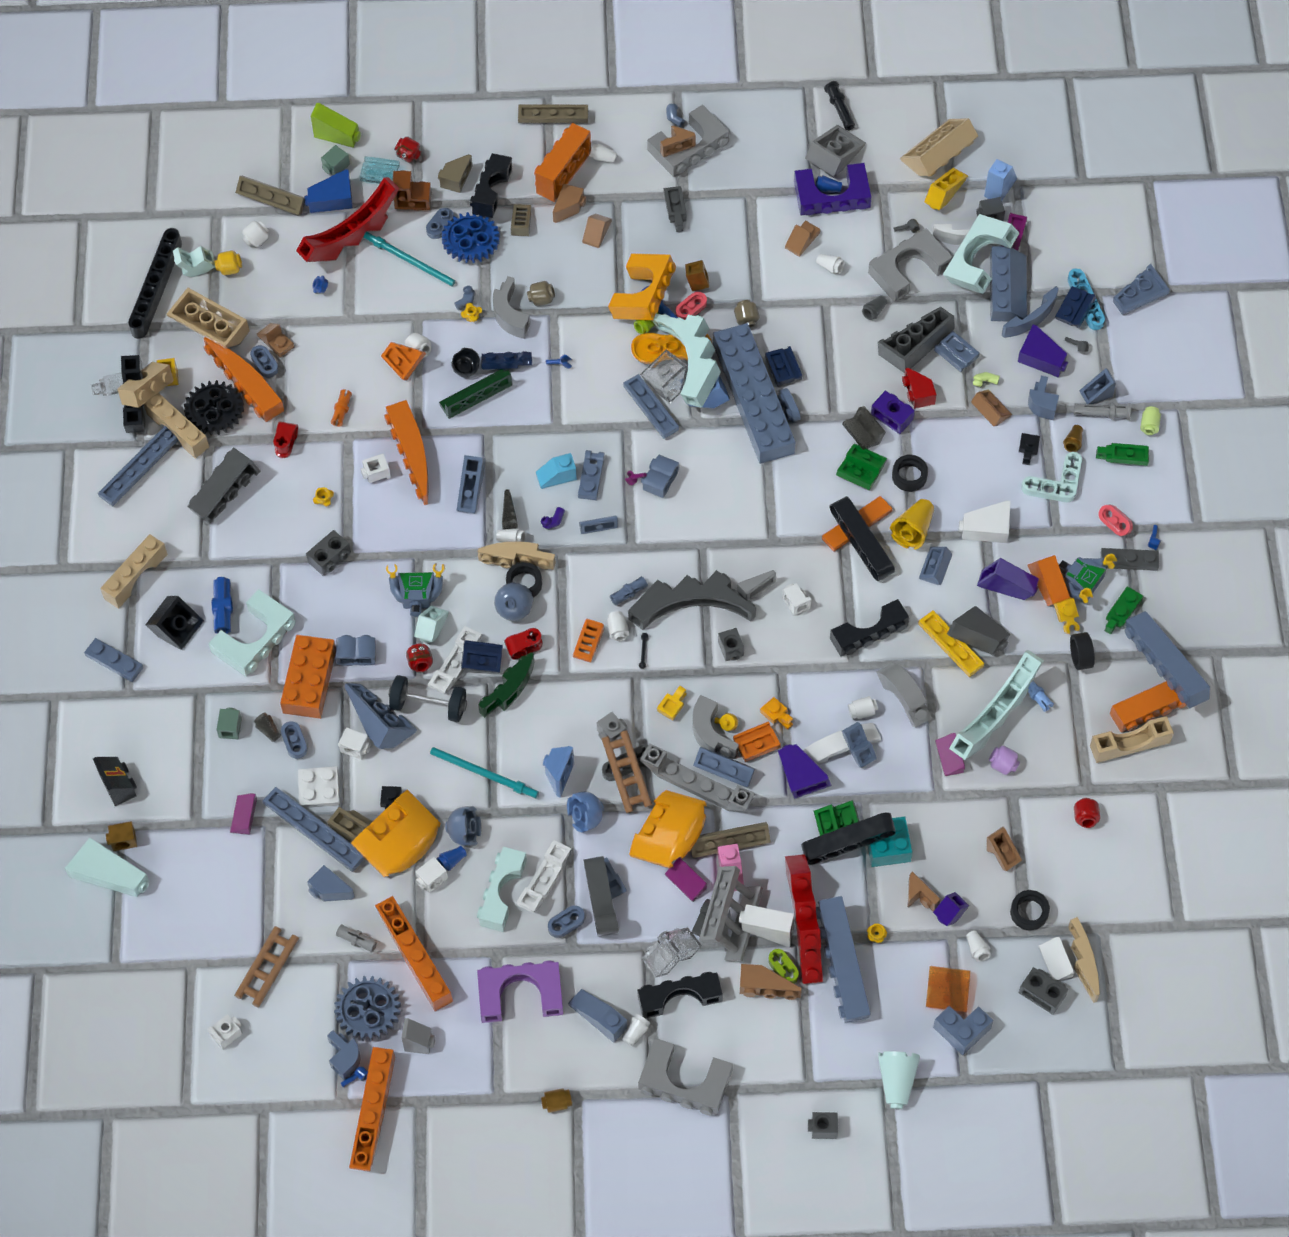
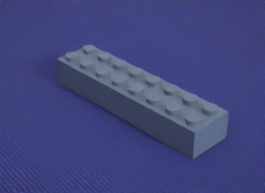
[713,323,796,464]

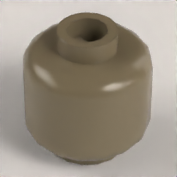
[527,281,555,306]
[734,300,760,328]

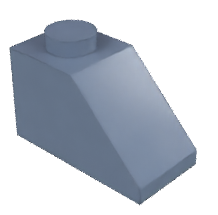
[307,865,355,901]

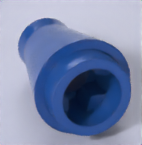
[815,175,842,193]
[436,846,467,871]

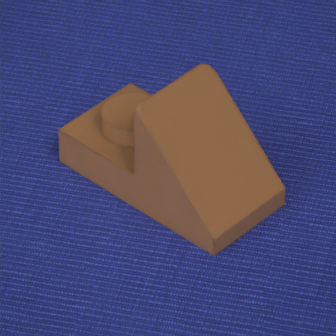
[660,126,696,157]
[785,220,820,257]
[257,323,294,358]
[987,827,1022,871]
[907,872,941,912]

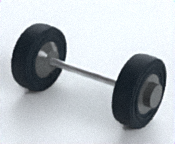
[389,675,467,722]

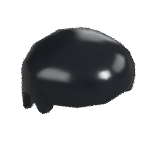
[451,348,480,377]

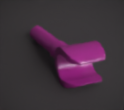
[625,471,647,485]

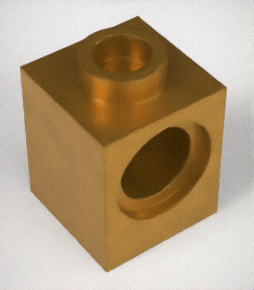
[685,260,709,292]
[106,821,137,851]

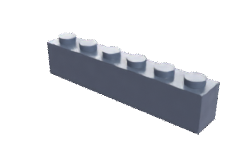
[1125,611,1210,709]
[816,896,871,1023]

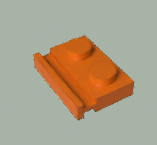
[733,721,781,762]

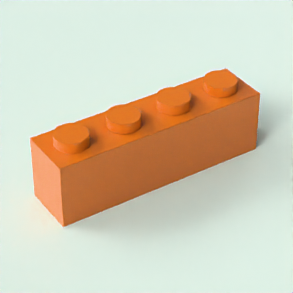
[1110,681,1187,733]

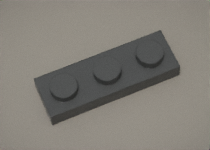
[1101,548,1159,571]

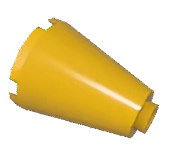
[890,499,934,549]

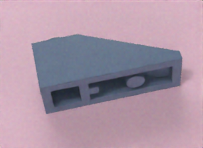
[456,455,486,513]
[568,989,627,1043]

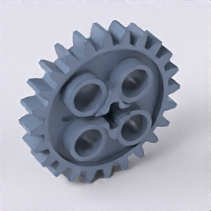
[334,976,401,1041]

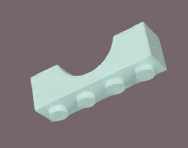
[477,847,527,932]

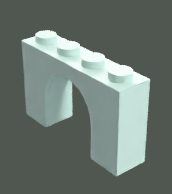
[943,214,1019,294]
[209,589,296,677]

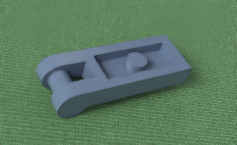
[578,450,605,501]

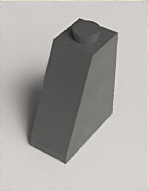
[947,606,1010,655]

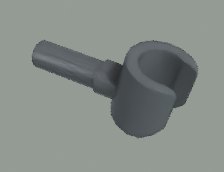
[893,219,920,233]
[1065,337,1089,352]

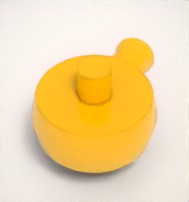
[714,713,738,732]

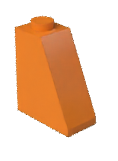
[1027,555,1070,606]

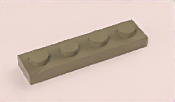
[518,104,588,123]
[235,175,305,215]
[691,822,771,858]

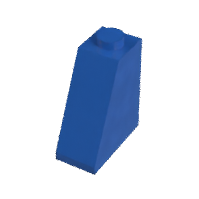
[304,169,353,213]

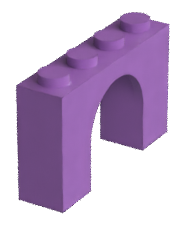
[477,960,563,1023]

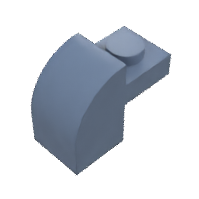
[1028,375,1059,420]
[327,1030,361,1080]

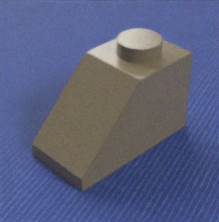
[438,154,473,193]

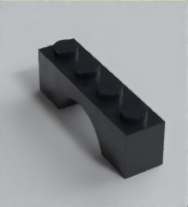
[470,153,512,218]
[121,355,145,433]
[830,599,909,657]
[637,972,723,1019]

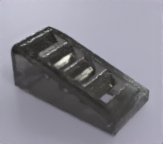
[502,489,518,530]

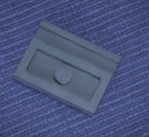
[934,331,980,372]

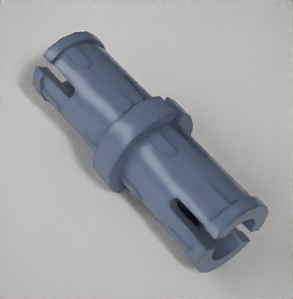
[610,576,648,606]

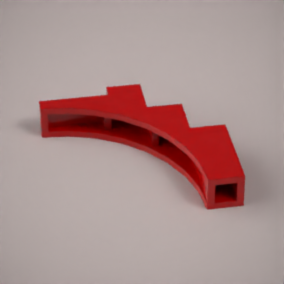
[296,177,400,262]
[785,854,823,984]

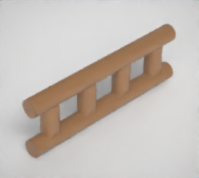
[602,730,652,814]
[234,926,299,1008]

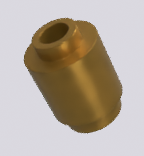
[541,1088,572,1113]

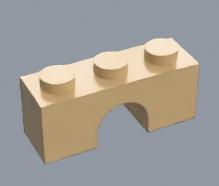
[117,362,174,408]

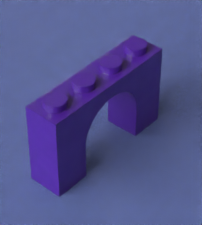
[794,163,871,216]

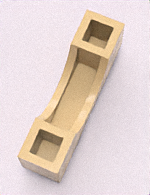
[144,393,209,459]
[100,534,168,609]
[1090,716,1174,763]

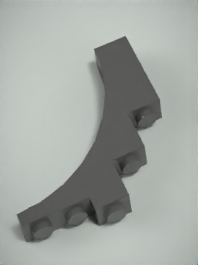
[628,570,756,630]

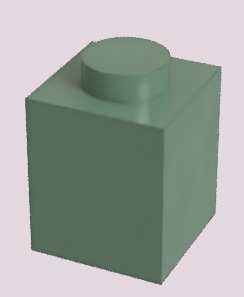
[321,145,350,175]
[216,708,242,740]

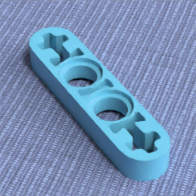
[1067,268,1105,330]

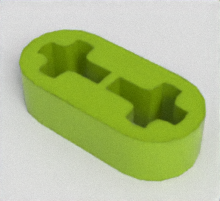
[768,949,799,984]

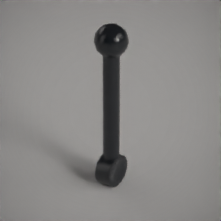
[639,633,648,669]

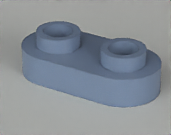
[426,208,454,239]
[250,345,278,378]
[777,388,801,422]
[281,721,307,759]
[548,905,585,938]

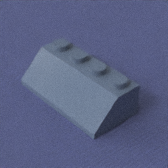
[990,246,1027,322]

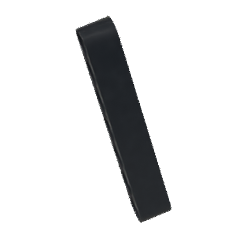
[128,228,182,339]

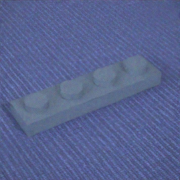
[623,374,679,439]

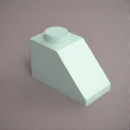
[414,606,449,643]

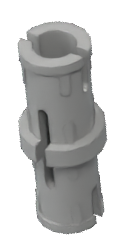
[336,924,378,953]

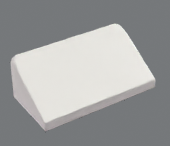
[1039,936,1074,981]

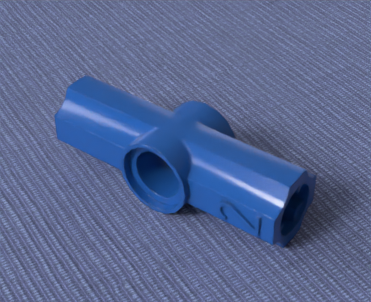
[211,577,233,634]

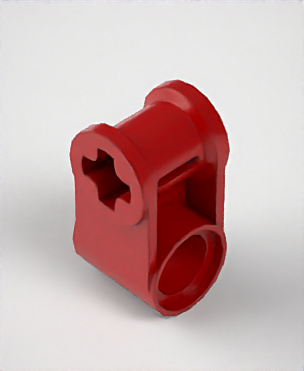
[273,421,298,458]
[504,628,543,660]

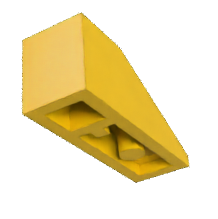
[924,168,968,210]

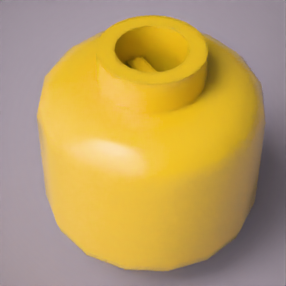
[214,250,242,276]

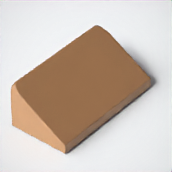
[971,390,1012,426]

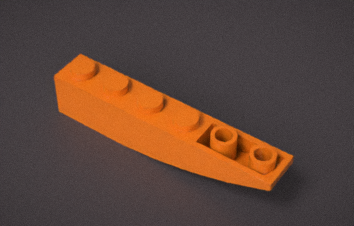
[204,337,284,422]
[384,400,429,505]
[375,896,453,1011]
[349,1047,395,1171]

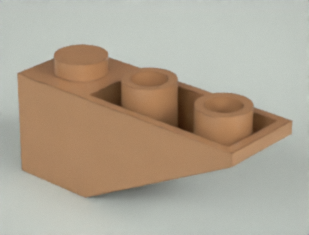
[739,964,801,1000]

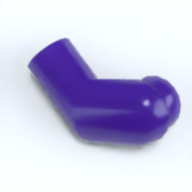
[540,507,565,529]

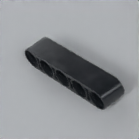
[829,496,895,581]
[801,812,896,865]

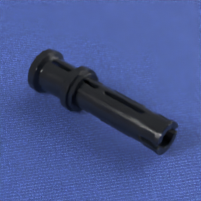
[824,81,855,131]

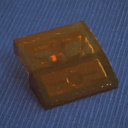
[925,966,970,1012]

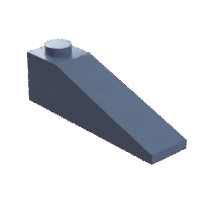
[344,683,417,749]

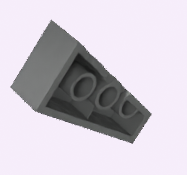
[878,306,955,373]
[187,447,261,524]

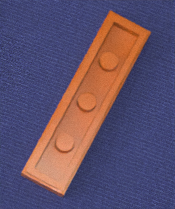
[822,496,892,552]

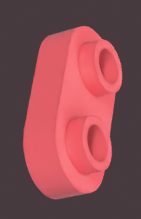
[676,292,707,320]
[1099,504,1133,536]

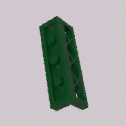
[439,369,512,419]

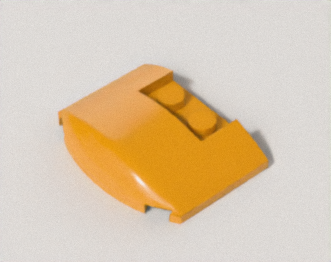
[351,789,441,877]
[629,790,707,868]

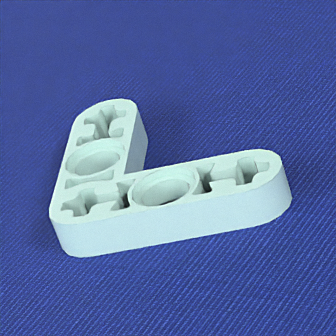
[1021,452,1082,502]

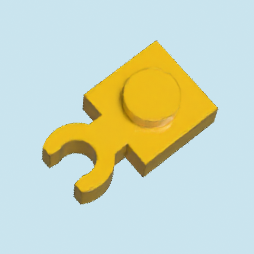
[1054,598,1080,634]

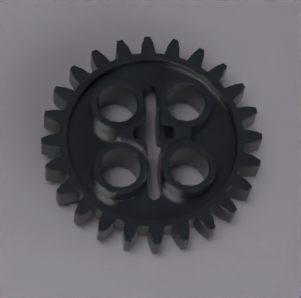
[184,380,244,436]

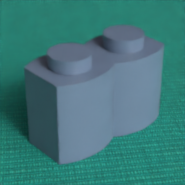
[641,454,679,498]
[336,635,376,666]

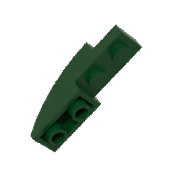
[478,652,535,718]

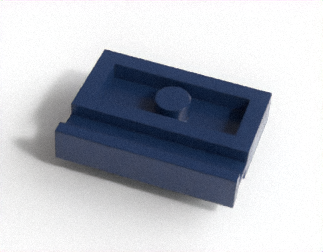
[1055,286,1096,328]
[765,346,803,386]
[461,640,503,673]

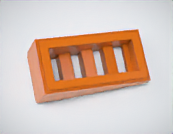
[573,619,604,663]

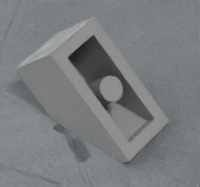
[401,1018,435,1054]

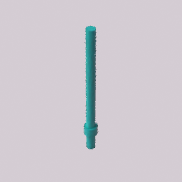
[363,231,455,286]
[430,747,539,799]

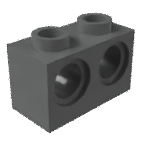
[306,530,351,576]
[1018,967,1068,1015]

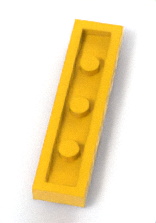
[918,610,984,677]

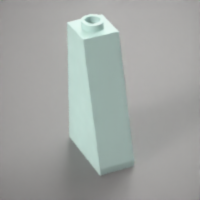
[65,838,149,897]

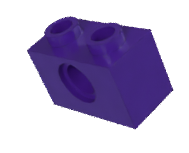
[871,390,915,434]

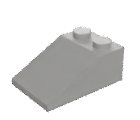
[805,125,866,177]

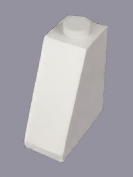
[959,501,1010,543]
[739,904,794,947]

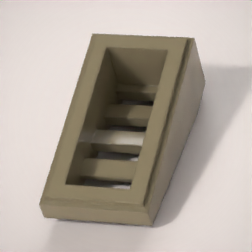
[511,204,531,236]

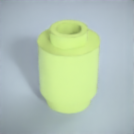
[1140,406,1161,435]

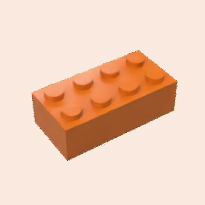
[534,123,591,202]
[280,635,336,719]

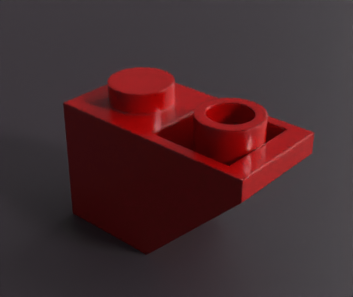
[902,368,937,409]

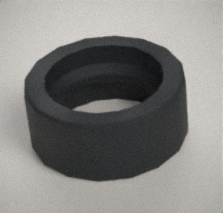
[892,454,928,492]
[506,562,542,598]
[1070,632,1095,670]
[1010,890,1050,931]

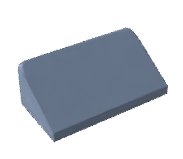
[579,515,618,534]
[919,546,952,585]

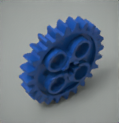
[442,212,500,263]

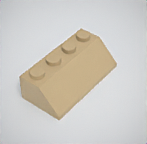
[900,118,978,177]
[167,288,250,348]

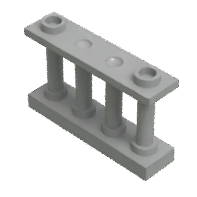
[699,866,763,961]

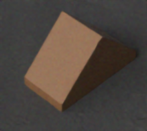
[582,213,612,248]

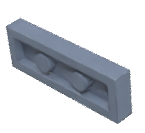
[84,638,143,682]
[693,747,755,787]

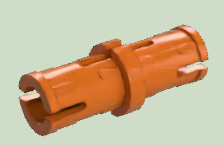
[331,389,352,427]

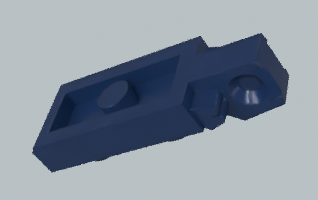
[481,351,532,370]

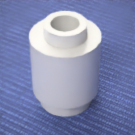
[607,611,629,641]
[848,696,878,720]

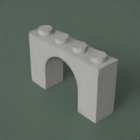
[647,104,729,177]
[868,228,953,302]
[638,1038,733,1116]

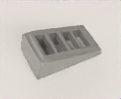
[737,570,776,600]

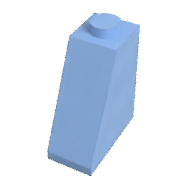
[984,159,1017,200]

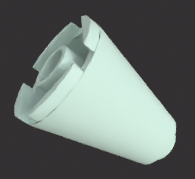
[878,1051,920,1109]

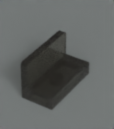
[842,406,886,450]

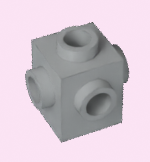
[597,712,627,742]

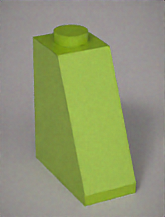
[310,103,361,148]

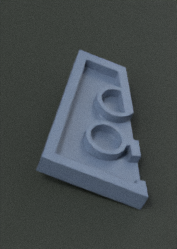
[1113,264,1170,315]

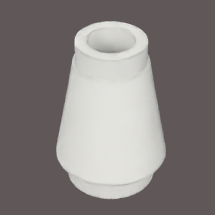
[589,143,617,163]
[816,254,845,274]
[496,528,525,542]
[966,931,991,962]
[623,1014,650,1046]

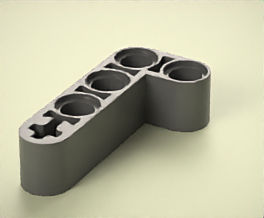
[583,856,619,937]

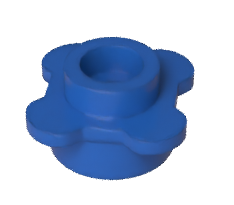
[312,276,328,293]

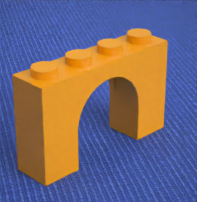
[608,253,676,320]

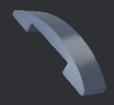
[1001,286,1059,338]

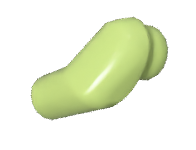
[973,372,1000,387]

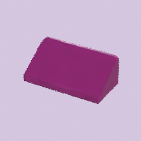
[935,733,965,776]
[230,793,257,835]
[665,857,707,902]

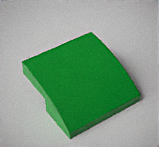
[836,443,887,490]
[813,800,859,836]

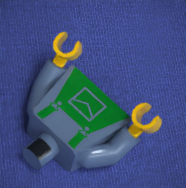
[1059,554,1117,603]
[386,563,446,617]

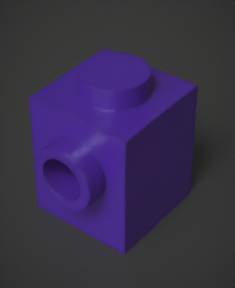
[933,892,969,926]

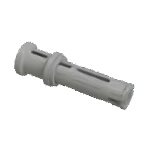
[1074,403,1131,420]

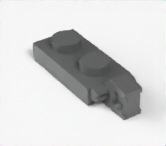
[663,186,686,232]

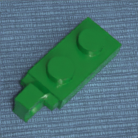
[1096,443,1149,466]
[1104,586,1143,634]

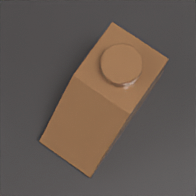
[553,184,586,223]

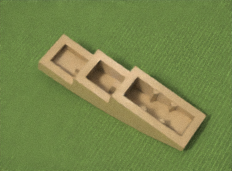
[1068,917,1100,1003]

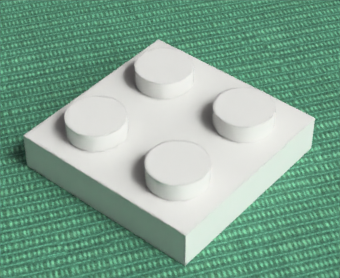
[298,766,340,808]

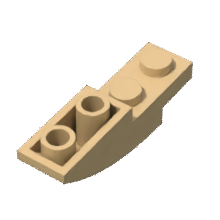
[478,542,556,570]

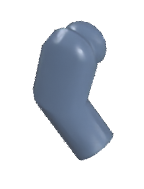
[666,104,685,127]
[454,285,475,311]

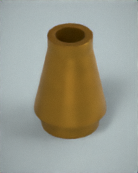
[1063,425,1083,452]

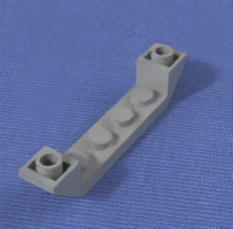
[640,743,755,811]

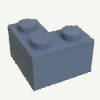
[933,1006,993,1056]

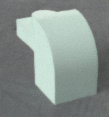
[173,246,215,277]

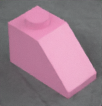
[718,844,744,891]

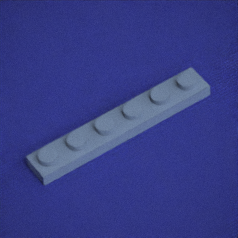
[98,426,178,507]
[263,787,365,872]

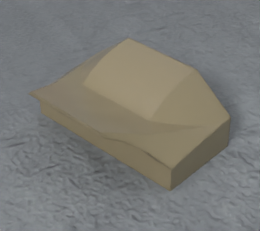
[327,807,371,842]

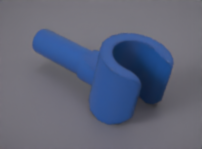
[546,355,573,369]
[1148,525,1161,550]
[341,1067,368,1087]

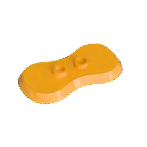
[631,333,712,364]

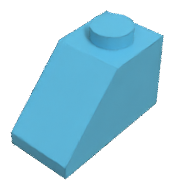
[536,453,577,489]

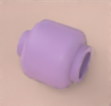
[989,746,1020,775]

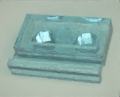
[360,156,400,184]

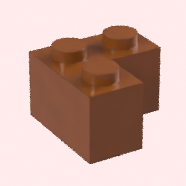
[393,170,432,210]

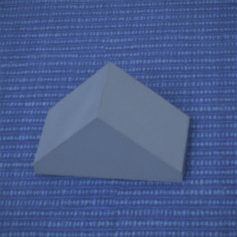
[1079,368,1116,404]

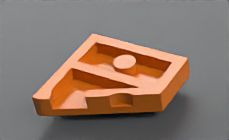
[381,342,426,380]

